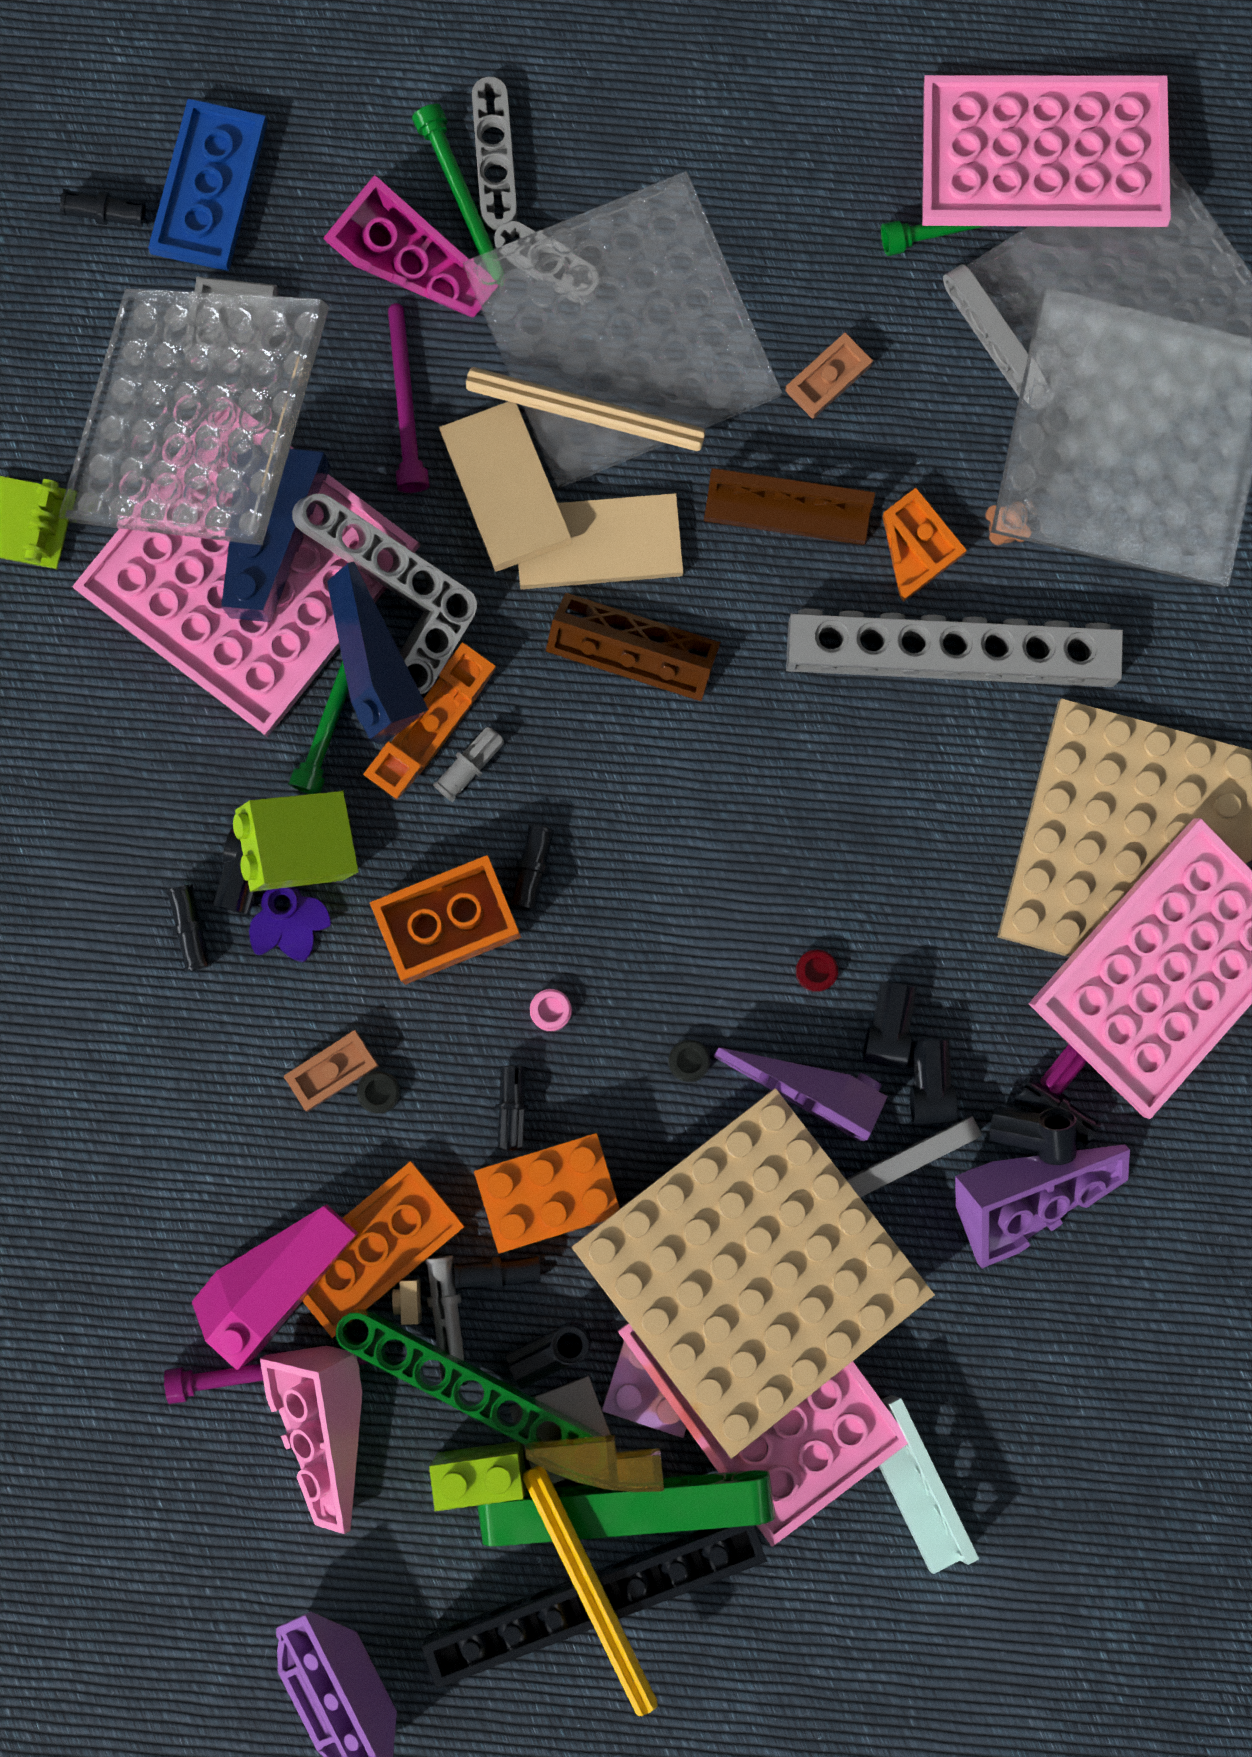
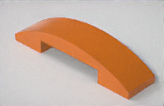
[363,642,496,800]

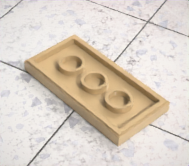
[439,401,572,572]
[518,493,683,589]

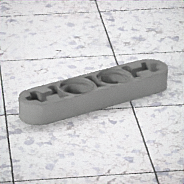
[472,77,518,232]
[943,264,1048,405]
[846,1116,982,1198]

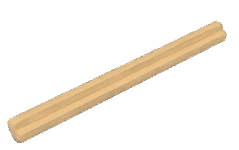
[466,367,705,451]

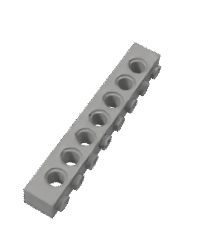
[786,609,1123,687]

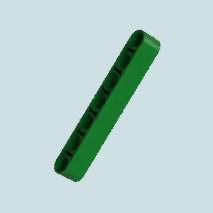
[336,1309,607,1476]
[477,1470,776,1546]

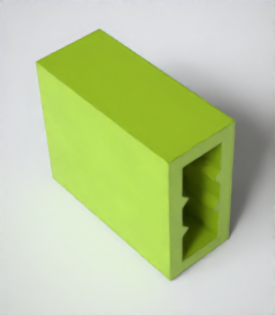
[233,791,358,892]
[429,1441,527,1511]

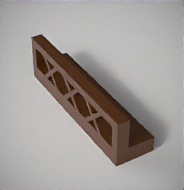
[704,468,875,545]
[545,592,721,701]

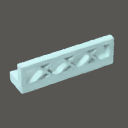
[879,1395,979,1574]

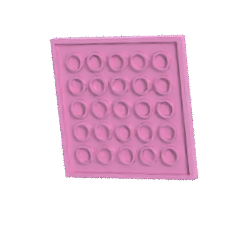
[72,398,420,738]

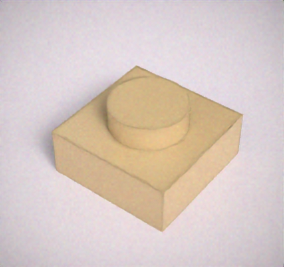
[392,1278,422,1325]

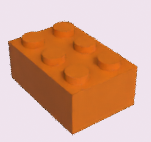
[369,855,521,985]
[474,1133,620,1254]

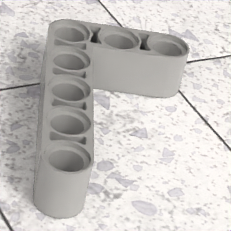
[292,494,477,694]

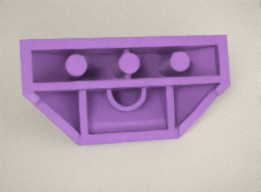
[276,1611,397,1757]

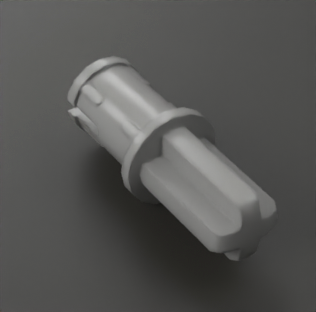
[433,727,504,803]

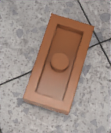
[785,333,873,419]
[284,1030,379,1112]

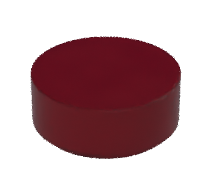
[795,950,838,992]

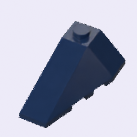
[327,561,429,745]

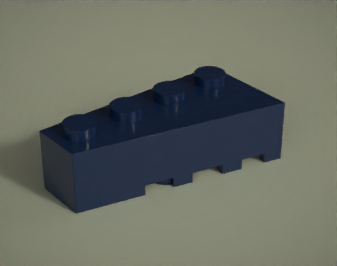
[221,444,331,622]

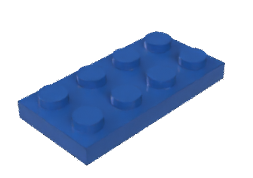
[148,99,268,272]

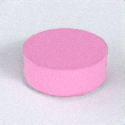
[530,989,572,1032]

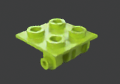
[0,476,76,569]

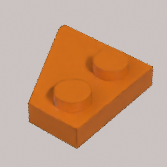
[882,488,967,602]

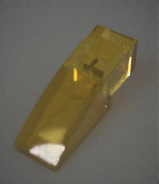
[526,1435,664,1492]

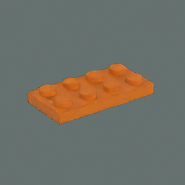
[302,1161,465,1338]

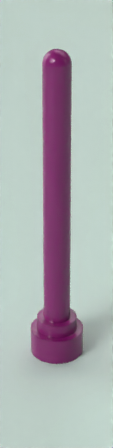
[388,303,429,493]
[164,1356,368,1404]

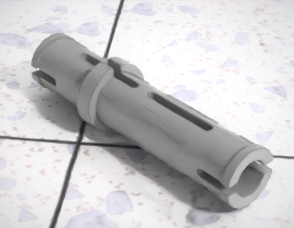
[426,1255,468,1386]

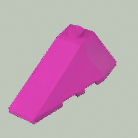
[323,175,499,318]
[192,1204,358,1370]

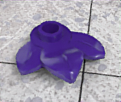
[249,887,331,963]

